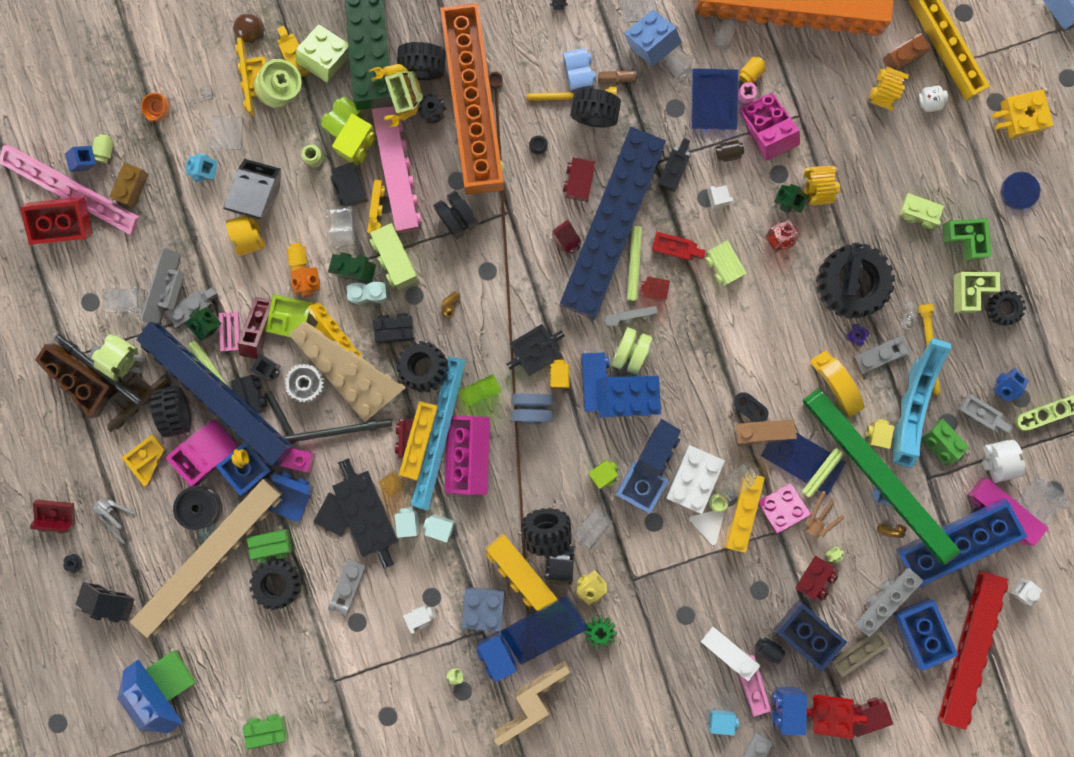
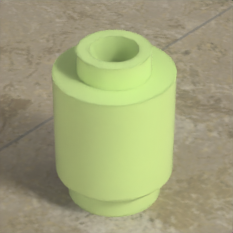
[92,134,114,164]
[302,145,324,168]

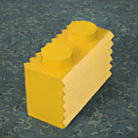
[550,360,570,389]

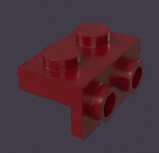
[30,500,75,533]
[795,556,839,603]

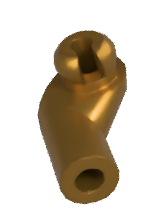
[877,523,907,538]

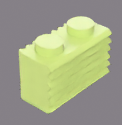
[705,240,747,287]

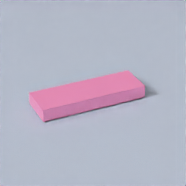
[739,654,772,717]

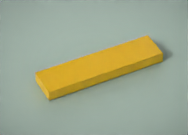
[398,401,438,481]

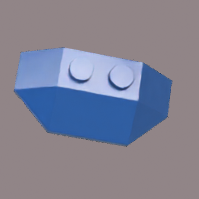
[117,659,183,734]

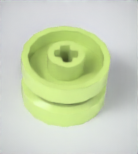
[253,59,302,108]
[611,327,652,376]

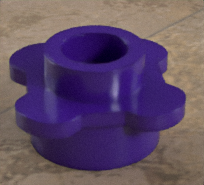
[846,324,869,346]

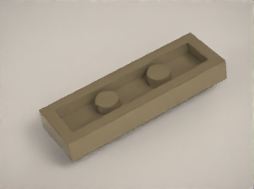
[831,628,890,678]

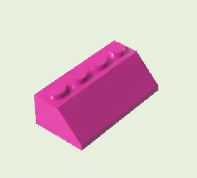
[444,416,490,495]

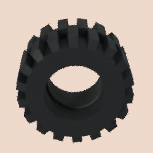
[397,42,446,80]
[570,88,621,128]
[396,341,449,393]
[150,385,191,438]
[522,508,572,557]
[249,559,302,610]

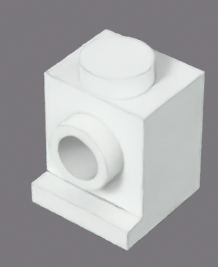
[1010,578,1043,606]
[403,604,435,634]

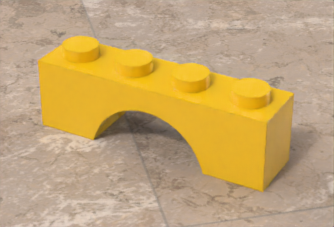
[724,472,765,553]

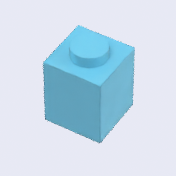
[708,709,739,735]

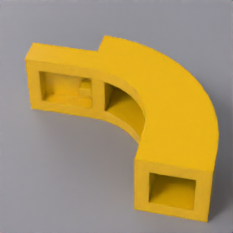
[810,350,865,418]

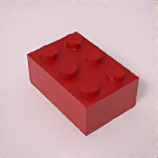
[20,196,93,245]

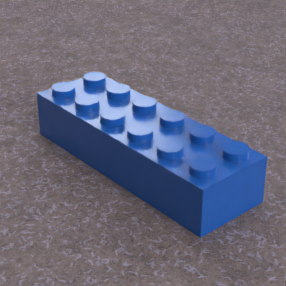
[897,498,1027,588]

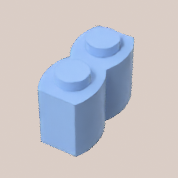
[563,48,596,92]

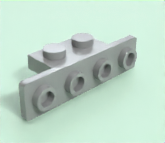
[140,248,185,323]
[855,568,923,637]

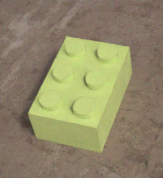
[370,223,419,290]

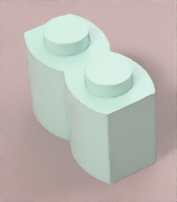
[347,282,389,305]

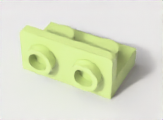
[899,193,944,229]

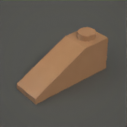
[736,420,797,446]

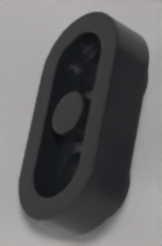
[733,392,769,422]

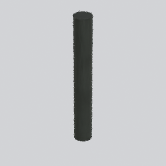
[265,391,296,444]

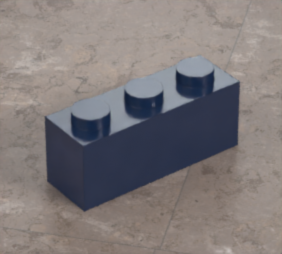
[633,419,681,481]

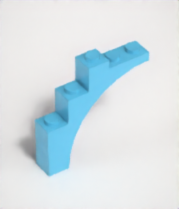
[893,338,951,468]

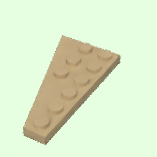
[289,321,406,422]

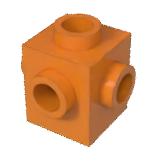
[290,267,321,297]

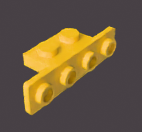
[235,38,267,117]
[307,302,363,358]

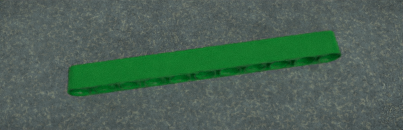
[803,388,961,565]

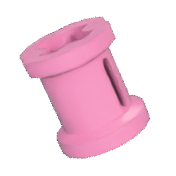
[737,83,757,104]

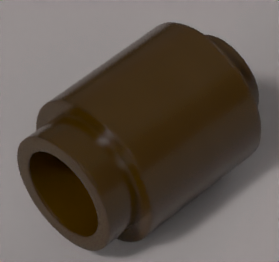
[715,140,744,162]

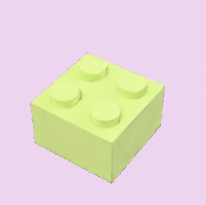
[296,24,349,83]

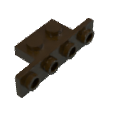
[108,373,169,432]

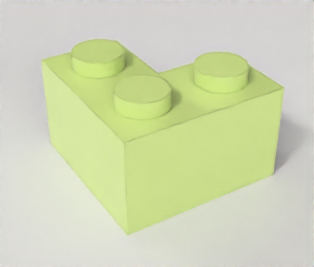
[954,272,1000,313]

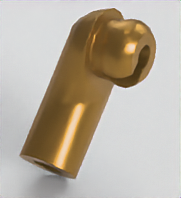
[441,291,461,318]

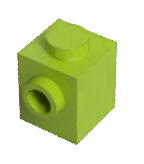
[588,460,619,489]

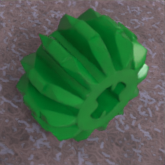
[584,615,617,649]

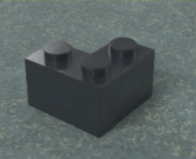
[76,582,135,623]

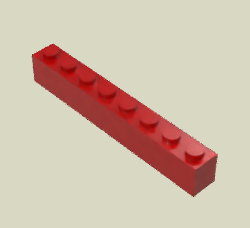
[938,570,1008,730]

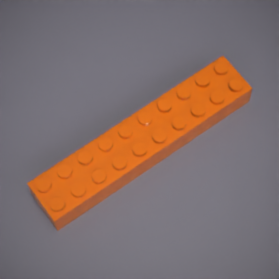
[695,0,894,36]
[440,3,504,195]

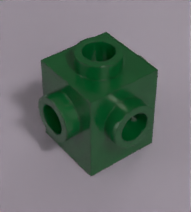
[774,184,809,213]
[186,307,222,341]

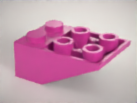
[739,93,800,161]
[166,419,239,487]

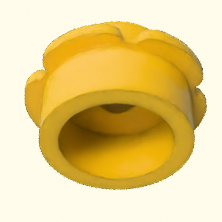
[232,449,249,468]

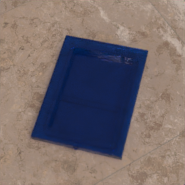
[691,68,738,130]

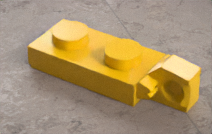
[277,26,311,77]
[367,180,385,234]

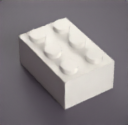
[664,445,725,514]

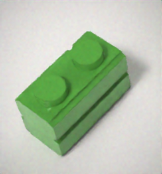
[247,529,292,563]
[242,713,289,750]

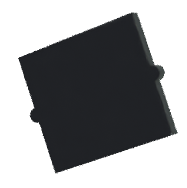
[314,492,348,537]

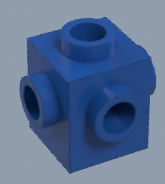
[993,368,1028,403]

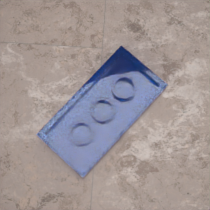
[760,433,847,495]
[500,594,588,665]

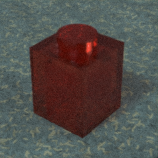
[640,276,670,302]

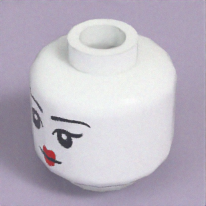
[919,85,948,112]

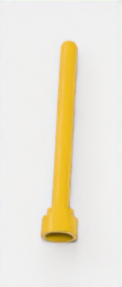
[526,87,617,101]
[918,304,940,396]

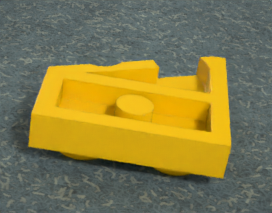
[121,433,166,487]

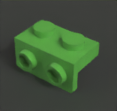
[921,418,969,466]

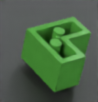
[942,218,991,261]

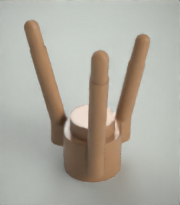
[805,491,844,538]

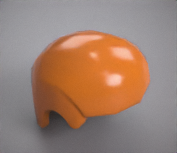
[141,92,170,122]

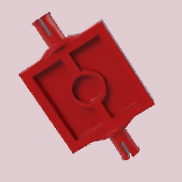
[806,694,868,739]

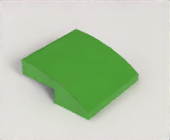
[146,650,196,701]

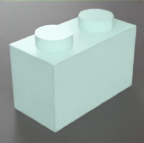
[395,507,420,538]
[423,514,455,542]

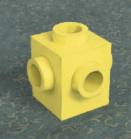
[576,570,607,606]

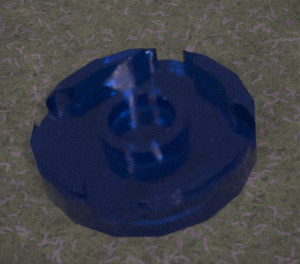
[1000,171,1041,210]

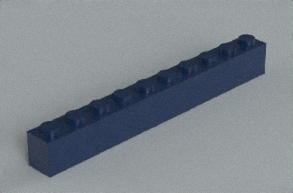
[136,322,294,466]

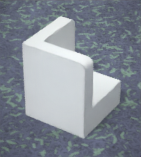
[707,185,733,209]

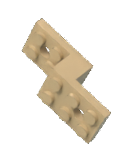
[494,660,570,746]

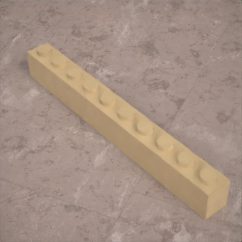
[130,477,283,638]

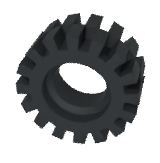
[986,290,1026,326]

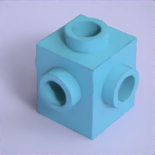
[186,153,218,183]

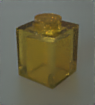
[378,470,407,498]

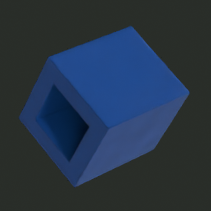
[65,146,96,172]

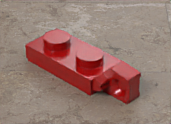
[651,232,706,261]

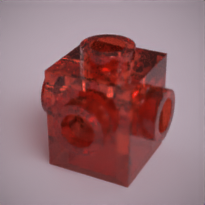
[765,219,800,252]

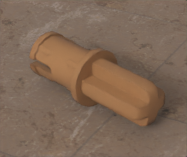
[598,69,636,85]

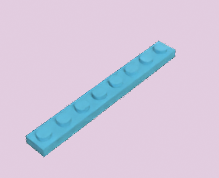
[411,356,466,510]

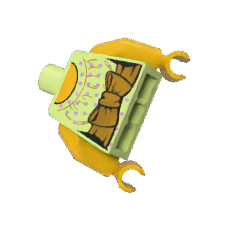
[369,64,423,127]

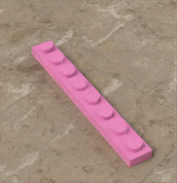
[0,144,139,235]

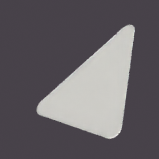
[689,511,724,545]

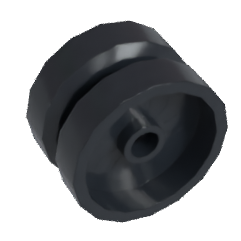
[433,190,479,240]
[173,486,222,530]

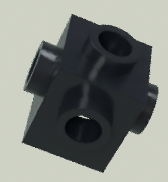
[418,94,446,124]

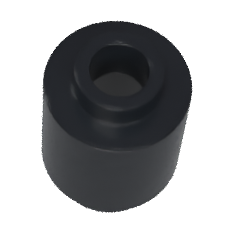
[755,637,785,664]

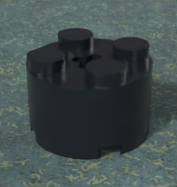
[545,546,574,585]

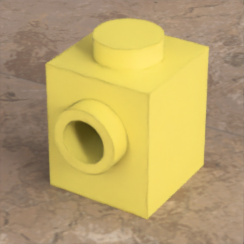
[866,419,894,449]

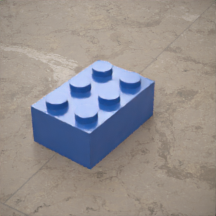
[597,376,661,418]
[893,598,959,671]

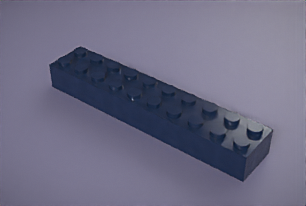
[559,127,666,320]

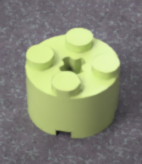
[91,334,138,381]

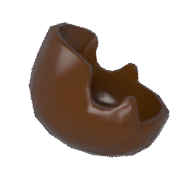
[233,14,264,43]

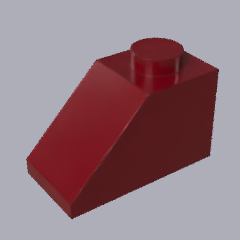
[552,219,581,255]

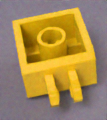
[992,89,1054,139]

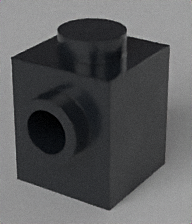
[250,354,281,382]

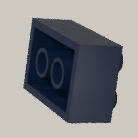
[773,601,847,672]

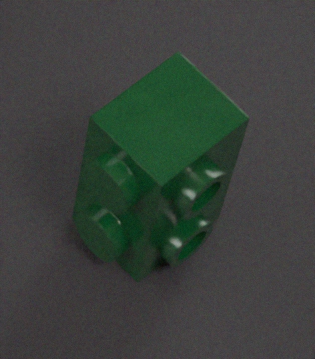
[328,252,376,283]

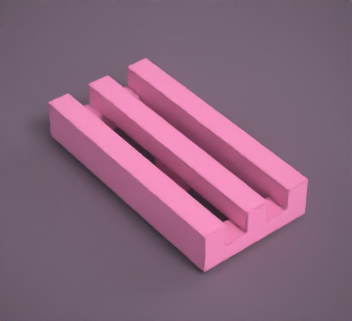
[219,312,240,352]

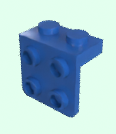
[268,470,314,521]

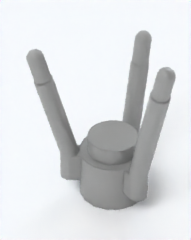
[93,498,136,544]

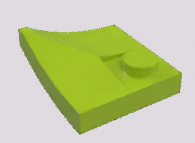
[265,294,314,337]

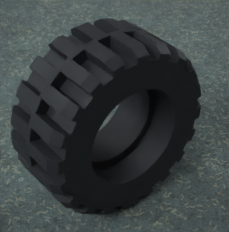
[816,244,895,319]

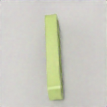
[1014,395,1074,431]

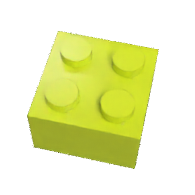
[332,114,377,166]

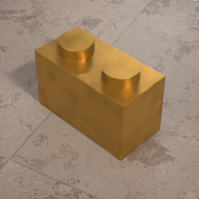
[109,162,149,208]

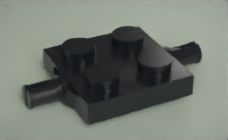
[506,324,565,376]

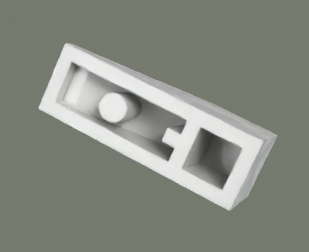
[701,627,760,681]

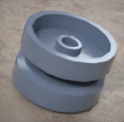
[511,393,554,424]

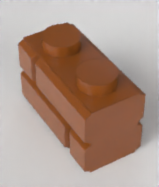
[883,33,931,71]

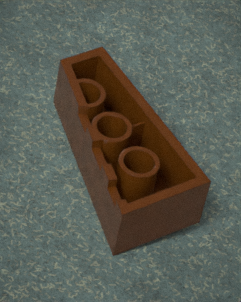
[35,343,116,419]

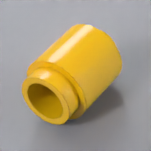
[738,57,766,83]
[286,243,308,271]

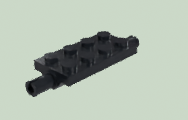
[332,458,399,569]

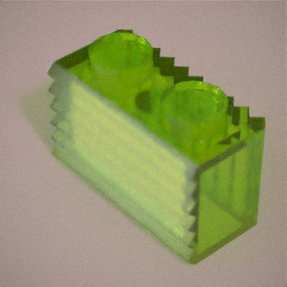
[458,374,501,408]

